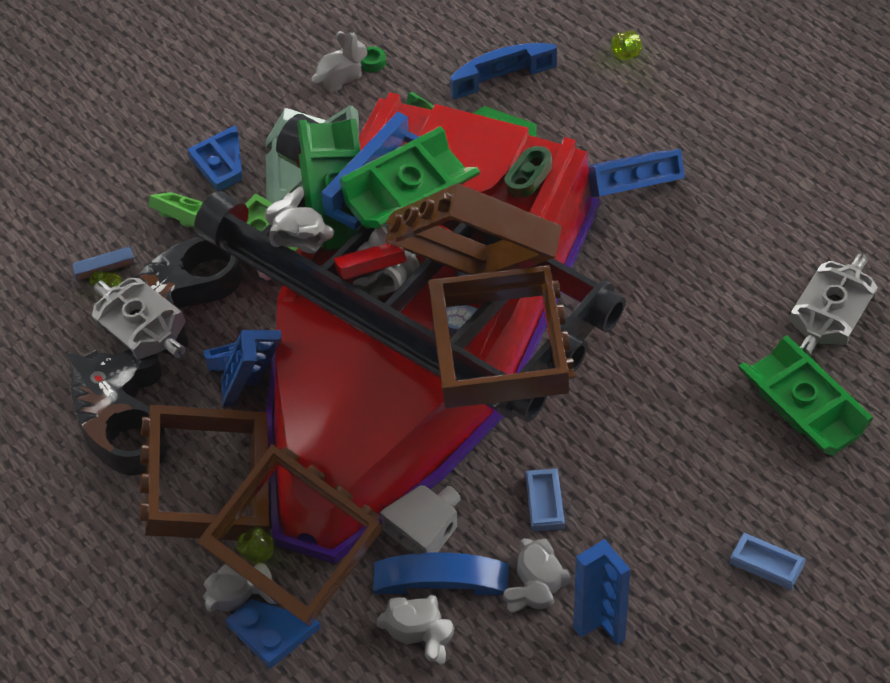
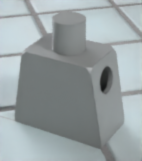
[380,486,461,554]

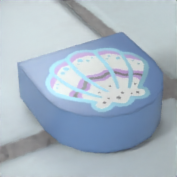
[446,305,478,335]

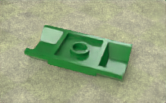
[297,119,363,251]
[339,126,480,229]
[738,335,873,456]

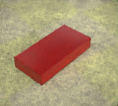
[333,243,406,280]

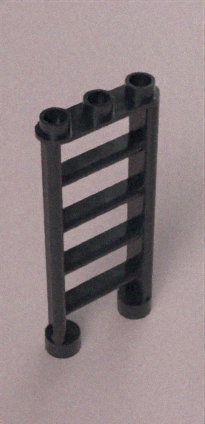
[194,113,626,422]

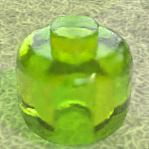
[611,30,642,60]
[237,527,275,564]

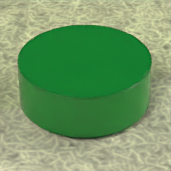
[361,46,386,72]

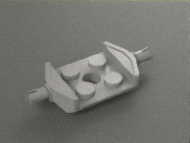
[789,254,878,356]
[92,278,186,360]

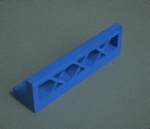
[321,111,419,230]
[588,149,685,197]
[221,330,281,406]
[573,539,630,645]

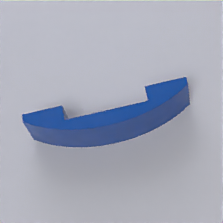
[450,43,557,100]
[373,552,509,595]

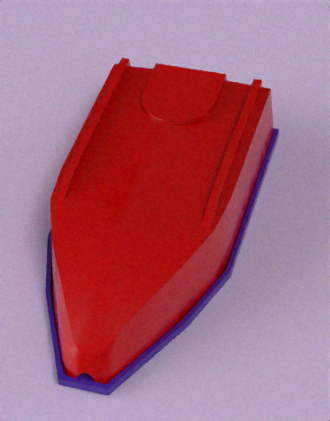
[266,92,600,564]

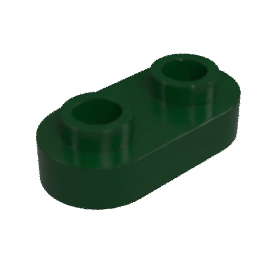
[505,146,553,198]

